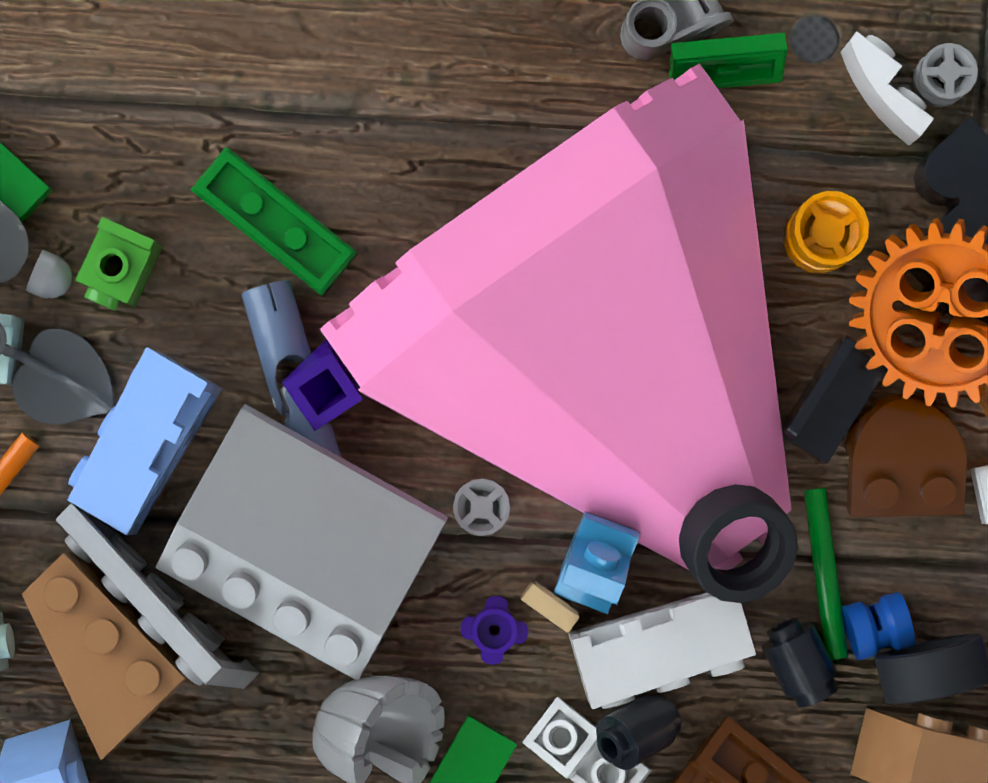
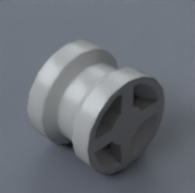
[912,43,978,108]
[453,479,510,536]

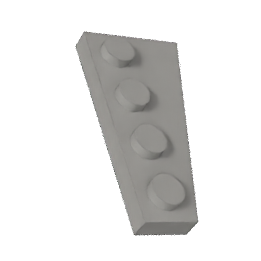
[56,503,260,689]

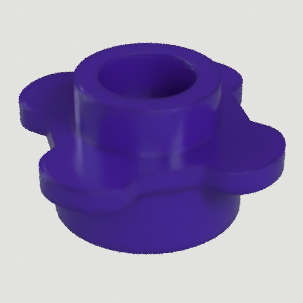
[460,596,528,665]

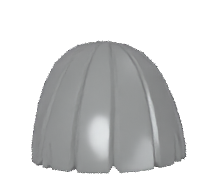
[313,676,445,783]

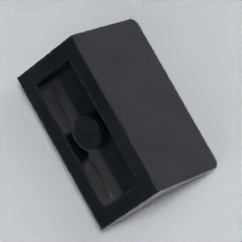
[781,335,887,464]

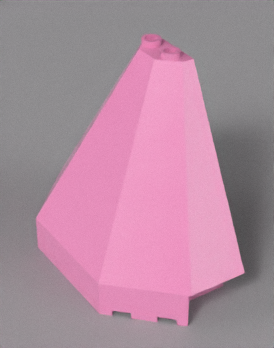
[320,64,792,570]

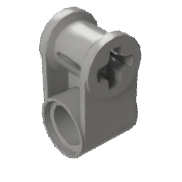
[620,0,734,60]

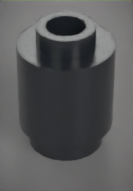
[762,618,839,708]
[596,694,681,770]

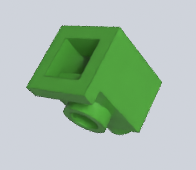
[75,217,163,311]

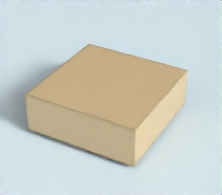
[520,580,580,633]

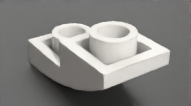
[841,32,934,146]
[522,697,652,783]

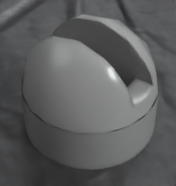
[26,250,72,299]

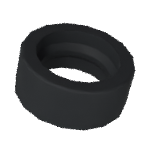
[679,484,798,603]
[875,634,988,704]

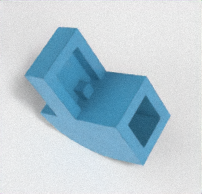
[553,511,640,614]

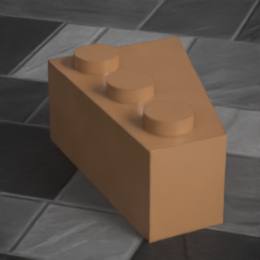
[22,552,188,760]
[850,708,988,783]

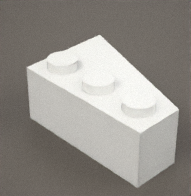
[568,592,756,709]

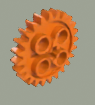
[849,218,988,408]

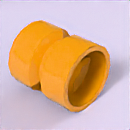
[783,191,869,274]

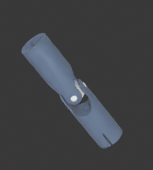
[241,280,341,457]

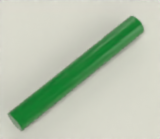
[803,488,848,660]

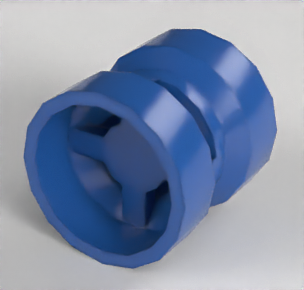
[842,592,915,661]

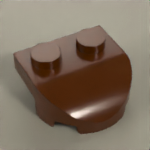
[845,394,967,517]

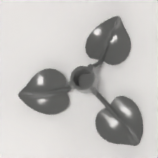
[0,200,114,424]

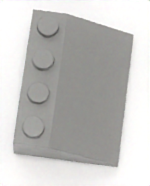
[155,404,448,680]

